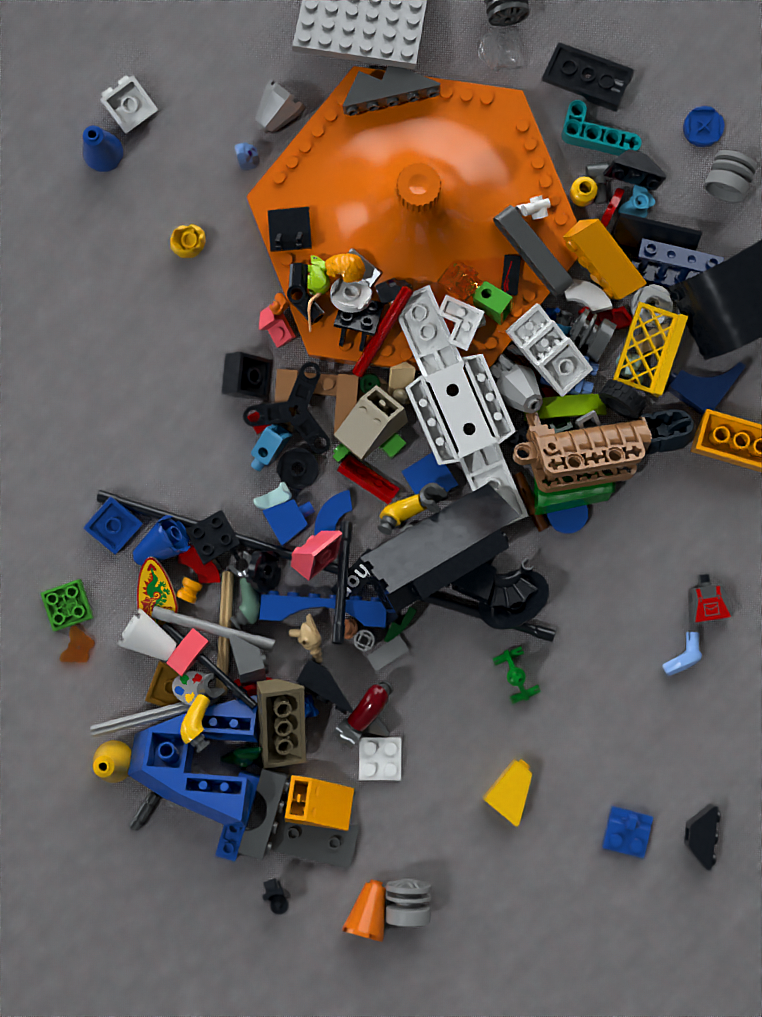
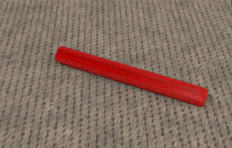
[352,286,413,377]

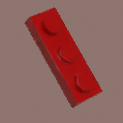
[337,455,400,505]

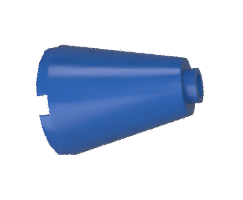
[83,125,123,172]
[133,515,190,566]

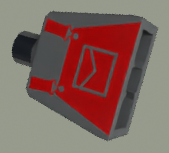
[688,573,733,623]

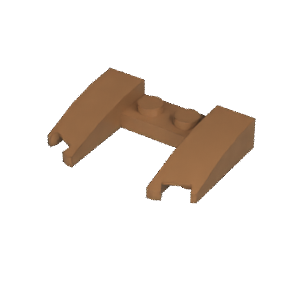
[275,369,361,434]

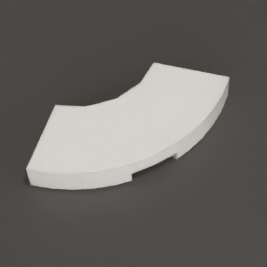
[564,279,612,314]

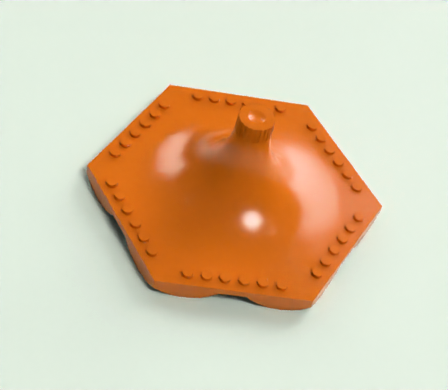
[246,66,578,382]

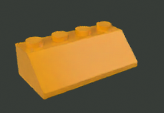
[563,219,647,299]
[690,409,762,473]

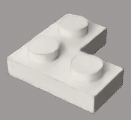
[437,295,485,351]

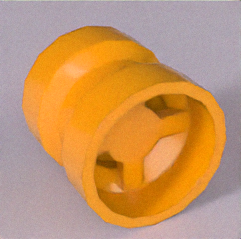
[176,577,203,604]

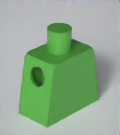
[465,281,513,325]

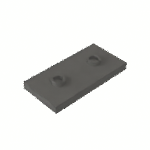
[270,808,359,869]

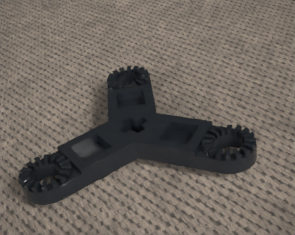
[243,361,330,454]

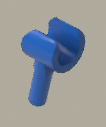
[545,307,560,321]

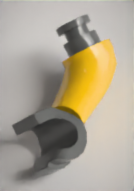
[378,483,448,535]
[180,673,225,753]

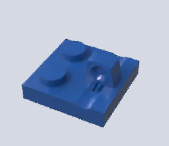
[83,496,143,555]
[601,805,653,859]

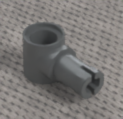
[585,162,609,205]

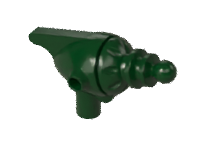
[220,744,264,769]

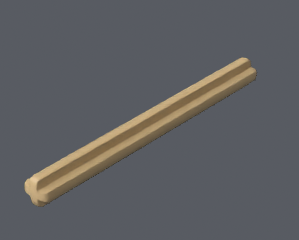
[216,571,234,696]

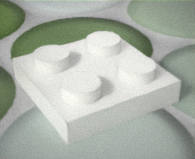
[359,737,401,780]

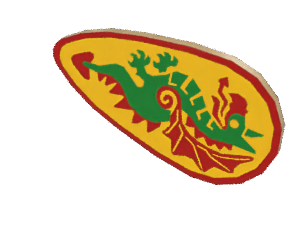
[137,557,178,627]

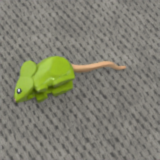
[307,255,330,332]

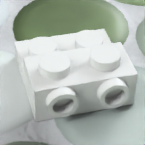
[100,75,158,134]

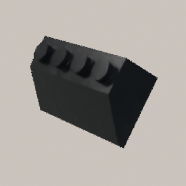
[611,213,702,257]

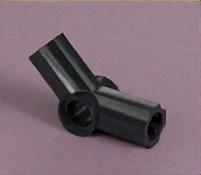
[287,263,325,325]

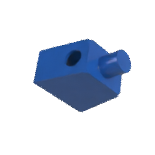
[262,499,315,546]

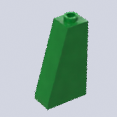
[534,472,616,515]

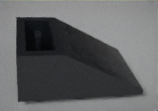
[296,659,353,715]

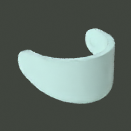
[253,482,292,509]

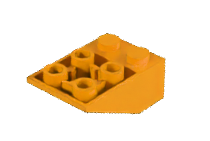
[285,775,354,831]

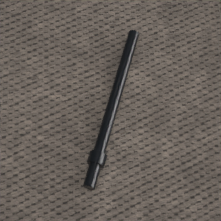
[162,622,258,710]

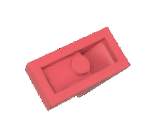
[259,303,296,348]

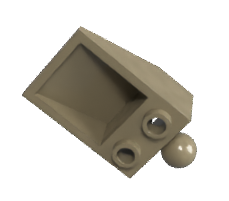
[334,385,408,461]

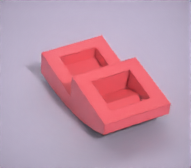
[166,628,209,677]

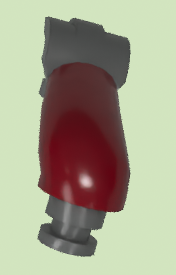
[333,680,394,749]

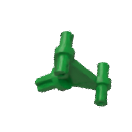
[492,646,542,705]

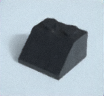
[221,352,273,400]

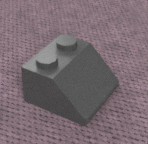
[229,635,269,687]

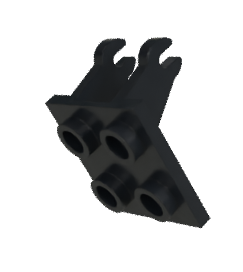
[268,207,312,252]
[333,300,384,352]
[186,509,241,571]

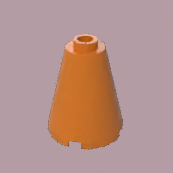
[342,879,386,943]

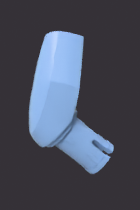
[662,632,702,676]

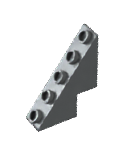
[343,66,441,116]

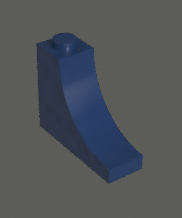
[666,361,746,416]

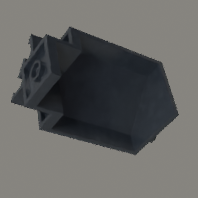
[360,483,520,613]

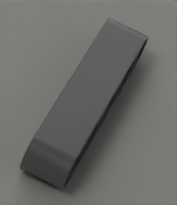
[493,205,574,297]

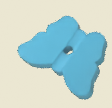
[618,185,655,218]

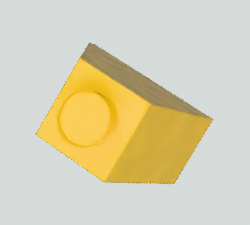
[483,758,532,827]

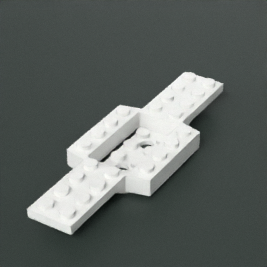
[391,285,528,528]

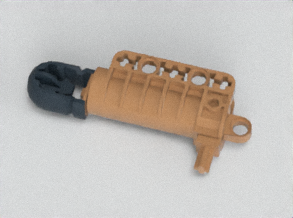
[513,409,696,493]

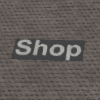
[330,547,372,600]

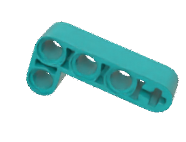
[561,100,642,156]

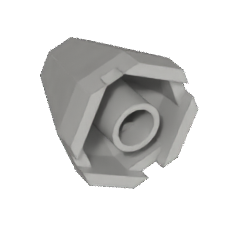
[255,79,305,134]
[496,364,543,414]

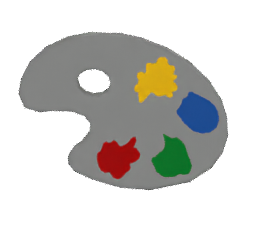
[172,671,221,706]

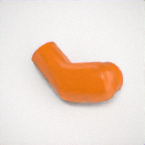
[269,293,289,315]

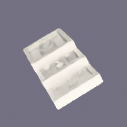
[505,303,593,397]

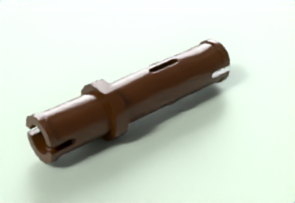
[512,472,550,532]

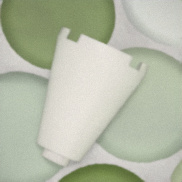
[117,608,177,661]

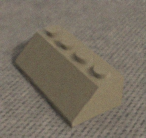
[257,679,306,769]

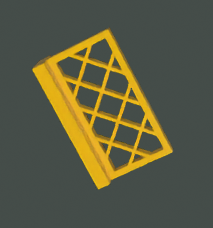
[612,301,688,397]

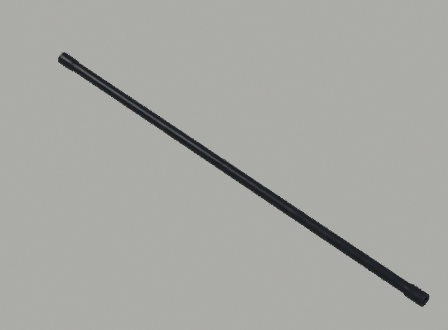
[96,490,556,642]

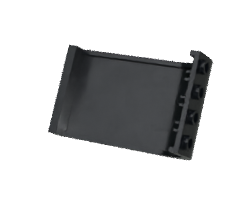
[668,239,762,360]

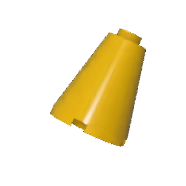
[93,740,132,783]

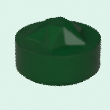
[360,373,381,394]

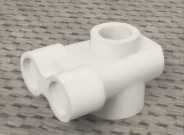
[514,195,551,220]

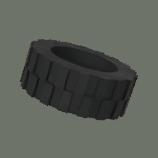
[598,379,647,420]

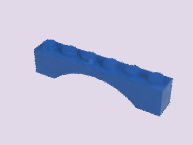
[259,591,387,628]

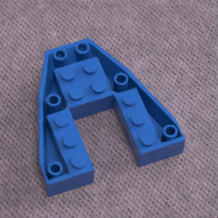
[128,695,259,827]

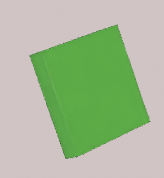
[40,579,94,632]

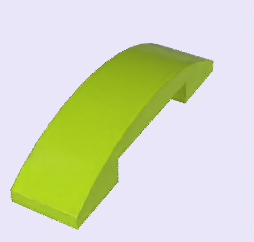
[523,394,606,422]

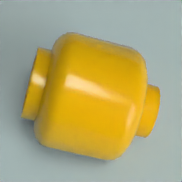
[569,176,598,207]

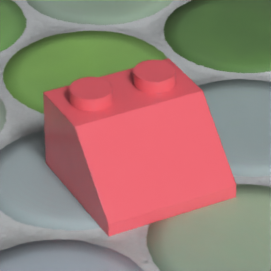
[291,531,343,581]

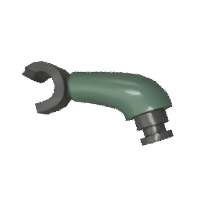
[228,551,261,630]

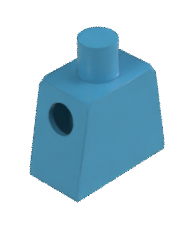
[251,424,293,472]

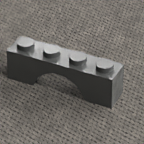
[238,768,291,860]

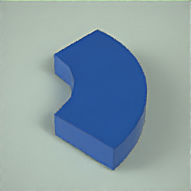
[314,490,353,535]

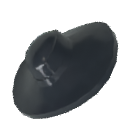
[478,569,550,630]

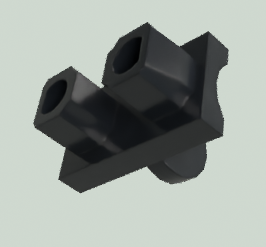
[262,878,291,915]

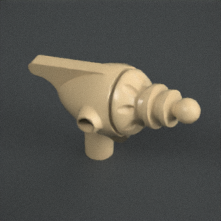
[289,614,323,663]

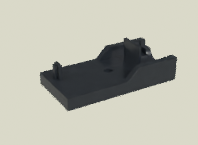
[542,42,634,112]

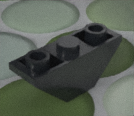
[603,149,667,191]
[684,804,721,872]

